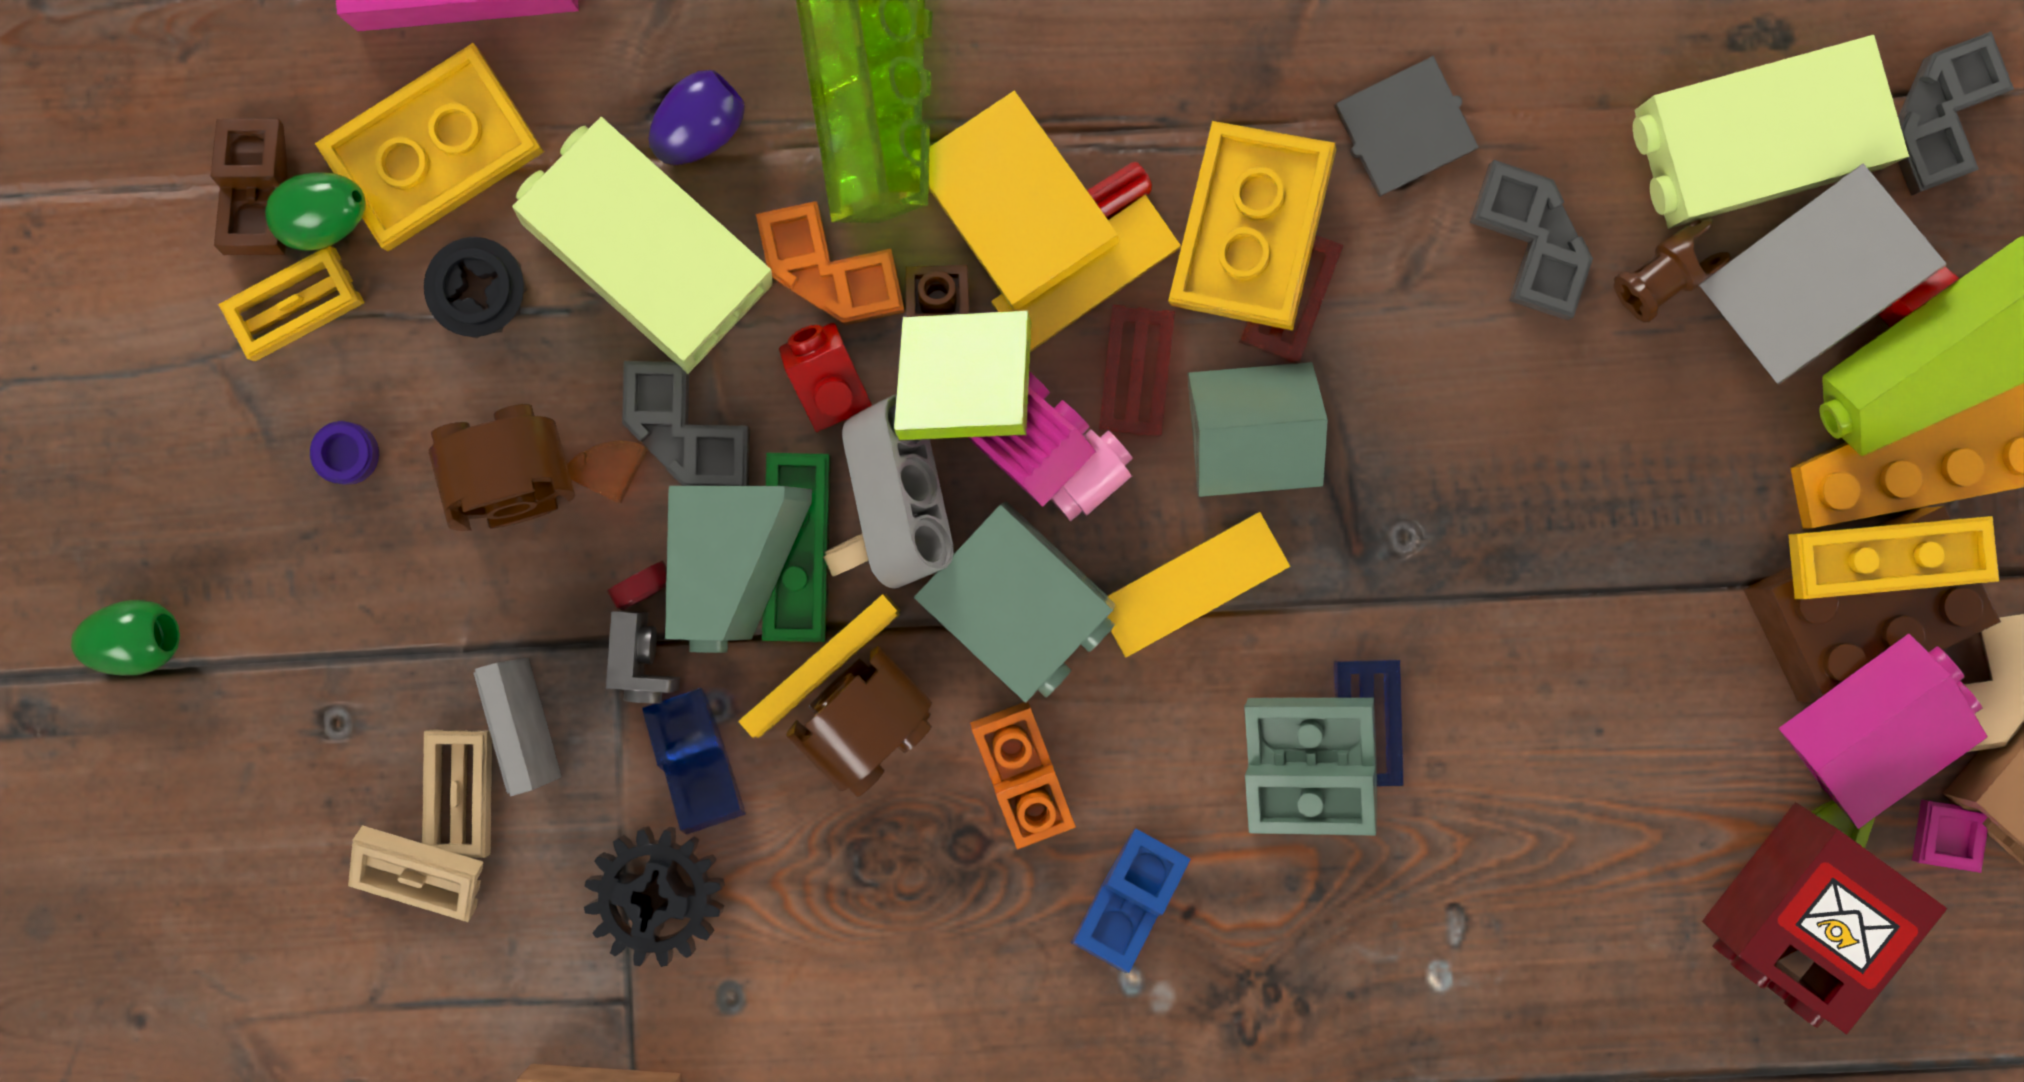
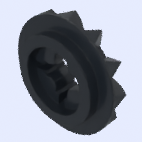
[424,237,528,339]

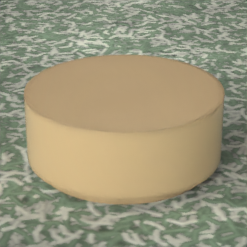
[823,533,868,576]

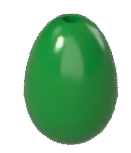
[265,172,366,251]
[71,600,180,676]

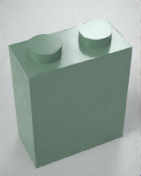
[914,501,1115,703]

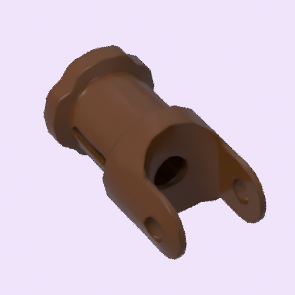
[1613,217,1731,322]

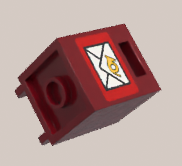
[1702,802,1948,1035]

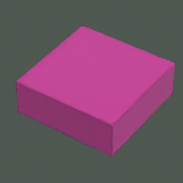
[1912,799,1988,873]

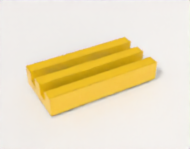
[218,246,365,362]

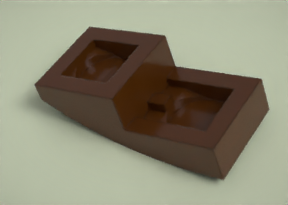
[210,119,288,255]

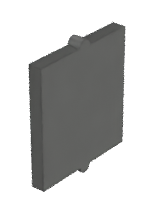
[1334,56,1479,197]

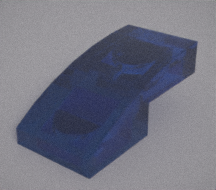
[642,688,746,835]

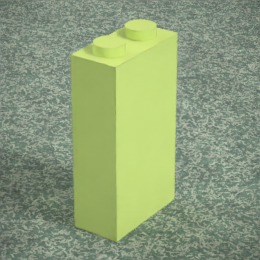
[1633,35,1909,229]
[512,117,773,374]

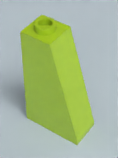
[1819,235,2024,457]

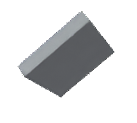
[474,657,562,796]

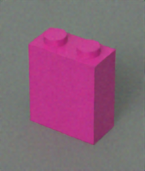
[1778,634,1988,829]

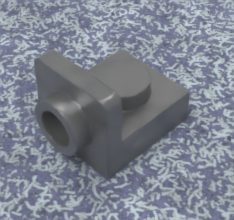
[606,611,680,703]

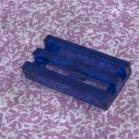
[1334,659,1404,787]

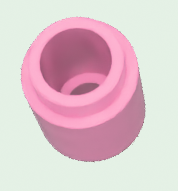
[1050,429,1133,522]

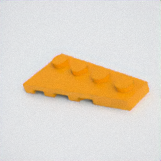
[1790,383,2024,529]

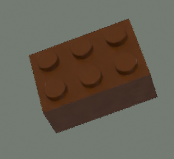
[1743,506,2001,703]

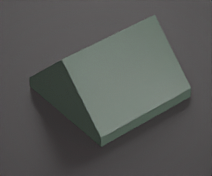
[1187,362,1328,497]

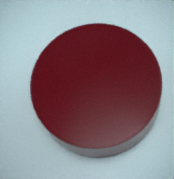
[607,560,667,611]

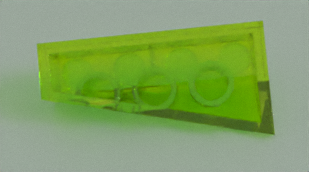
[796,0,933,223]

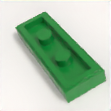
[762,453,831,642]

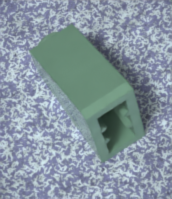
[665,486,812,653]

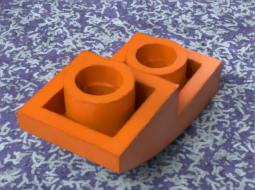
[970,701,1076,850]

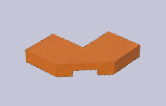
[756,201,905,325]

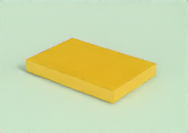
[315,43,545,252]
[911,90,1120,311]
[1168,121,1336,330]

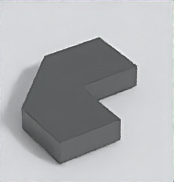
[1898,32,2014,196]
[1470,160,1593,321]
[622,361,750,486]

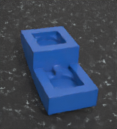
[1071,828,1191,973]

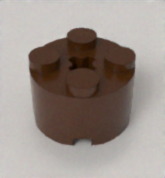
[428,404,575,531]
[786,646,932,797]

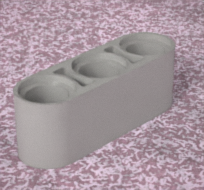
[842,394,954,589]

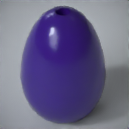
[648,70,745,165]

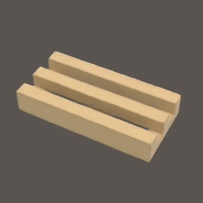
[422,730,492,858]
[348,825,483,922]

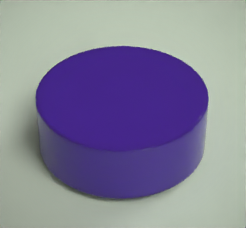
[310,421,379,485]

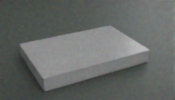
[1699,163,1947,385]

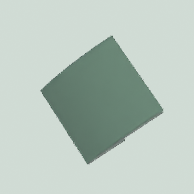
[1244,698,1377,836]

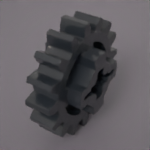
[584,826,725,967]

